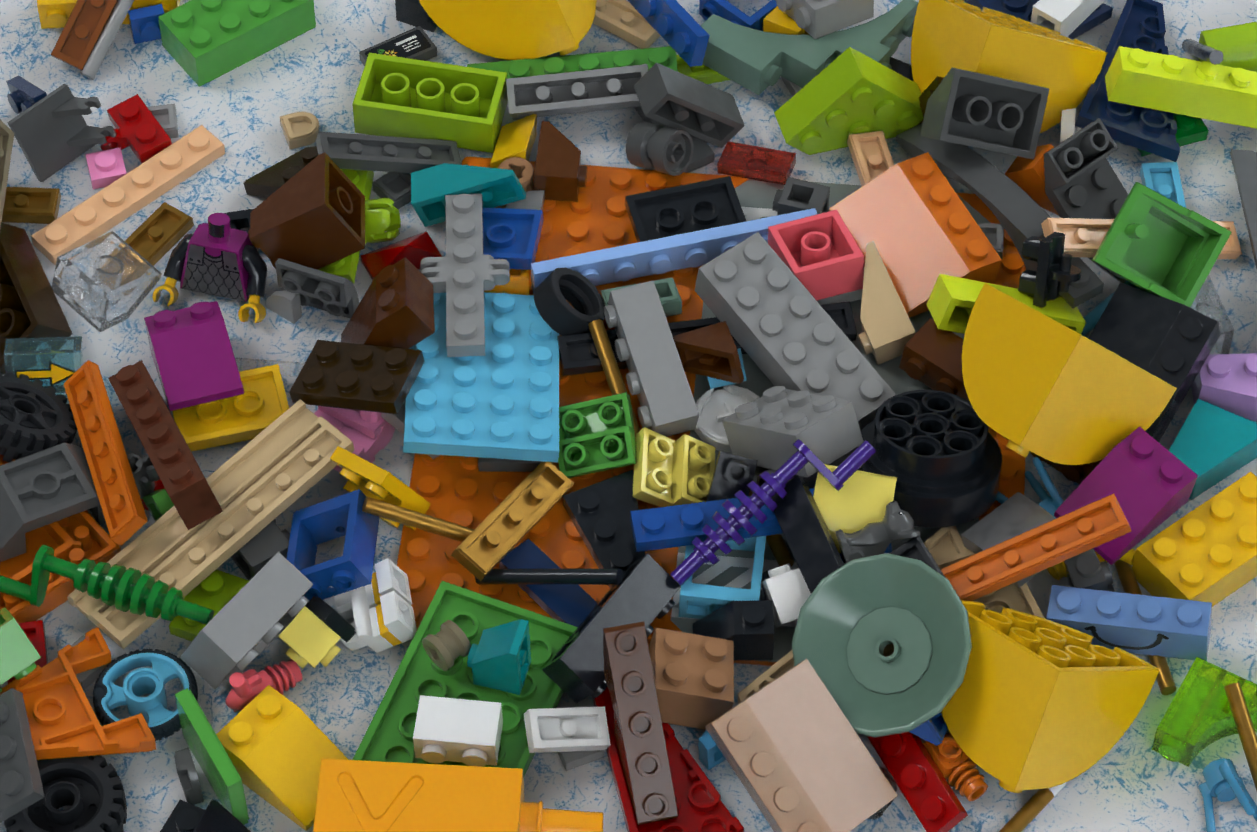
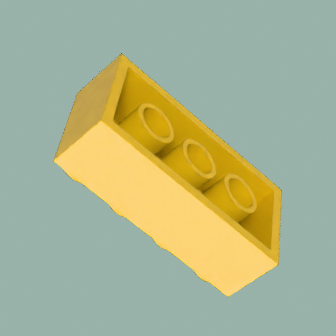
[1132,471,1257,607]

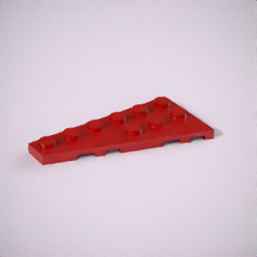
[593,687,744,832]

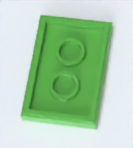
[175,688,249,825]

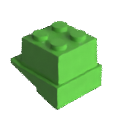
[1092,182,1232,307]

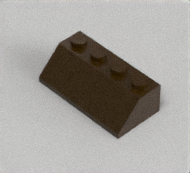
[0,222,73,375]

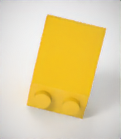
[216,685,349,831]

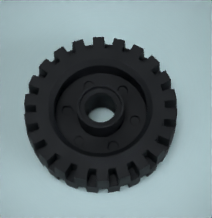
[0,371,77,463]
[4,755,127,832]

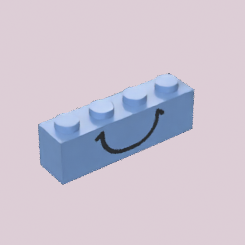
[1046,585,1212,662]

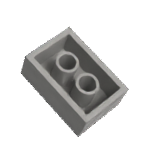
[722,386,864,477]
[180,551,313,689]

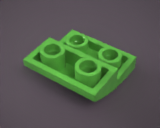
[558,392,636,478]

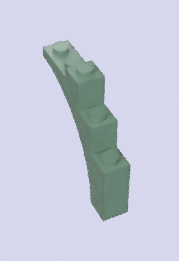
[701,0,918,95]

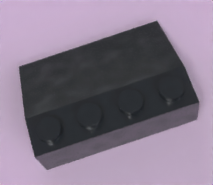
[1088,282,1221,442]

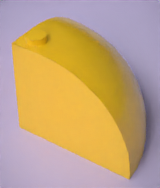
[419,0,597,60]
[911,0,1108,133]
[962,283,1177,465]
[941,600,1160,793]

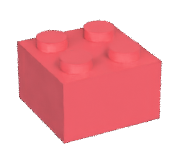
[768,209,864,301]

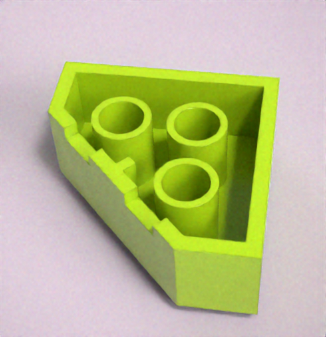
[774,47,924,155]

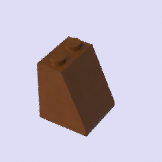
[248,152,365,270]

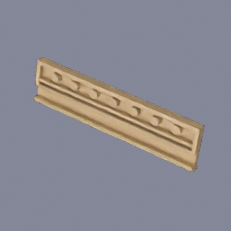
[67,399,355,649]

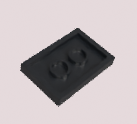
[625,176,746,242]

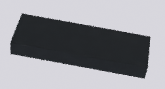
[771,475,844,593]

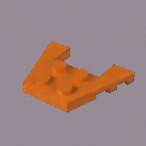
[0,627,156,760]

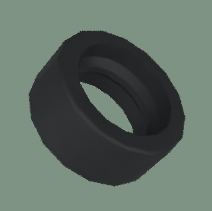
[534,267,605,335]

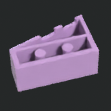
[1191,353,1257,421]

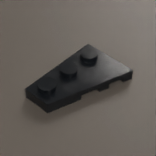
[563,469,645,588]

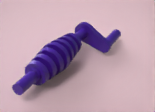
[670,439,876,585]

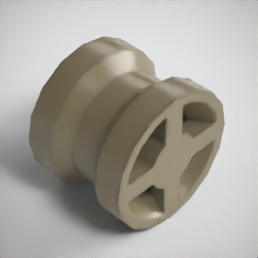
[422,620,472,671]

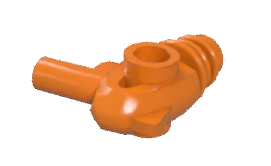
[923,731,988,801]

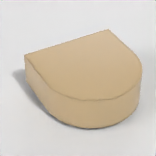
[279,112,320,150]

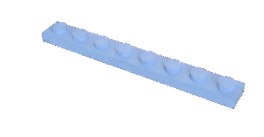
[531,208,817,294]

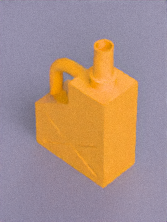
[313,758,604,832]

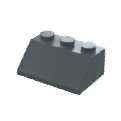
[920,68,1050,160]

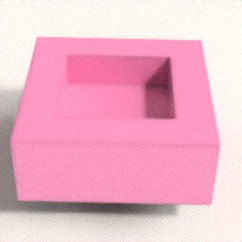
[85,147,127,190]

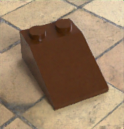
[341,257,435,349]

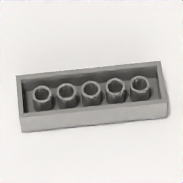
[694,232,896,431]

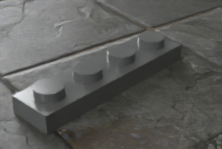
[315,132,462,173]

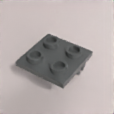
[7,84,116,182]

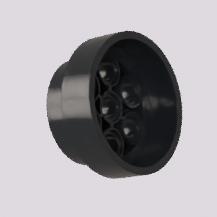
[854,390,1002,528]

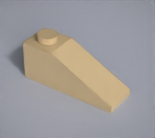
[858,241,916,365]

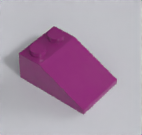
[144,301,244,411]
[1054,427,1198,565]

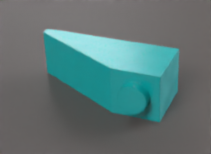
[411,163,526,227]

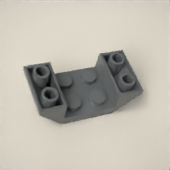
[1044,118,1128,278]
[0,442,106,562]

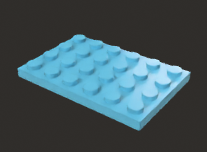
[403,292,559,463]

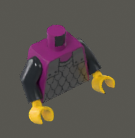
[152,213,267,323]

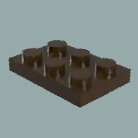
[289,340,425,414]

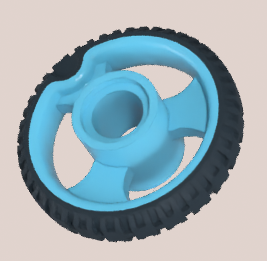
[93,649,198,741]

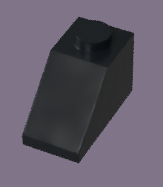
[692,600,774,661]

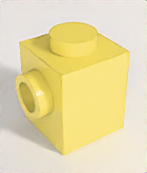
[278,606,341,669]

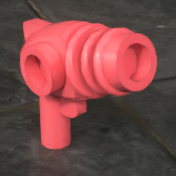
[225,659,303,712]

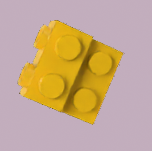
[330,446,431,530]

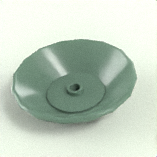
[792,553,972,738]

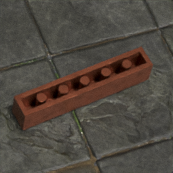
[108,360,223,530]

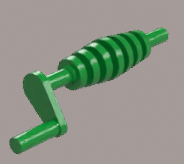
[0,545,214,625]

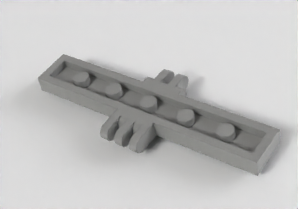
[420,194,510,357]

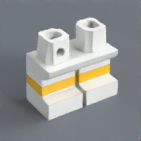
[334,558,417,653]

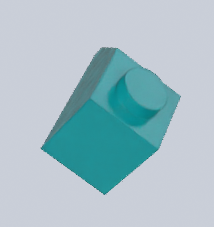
[467,619,531,695]

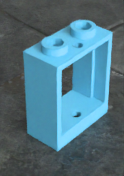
[678,536,766,619]

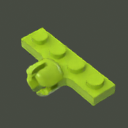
[318,169,401,284]

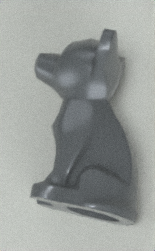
[836,501,920,565]

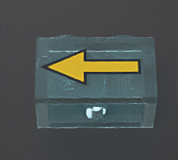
[4,336,83,397]

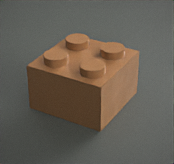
[649,627,734,730]

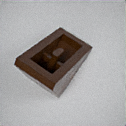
[673,321,744,384]

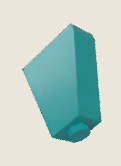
[1168,399,1257,500]

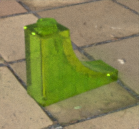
[1152,657,1257,767]

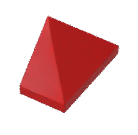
[360,231,442,281]

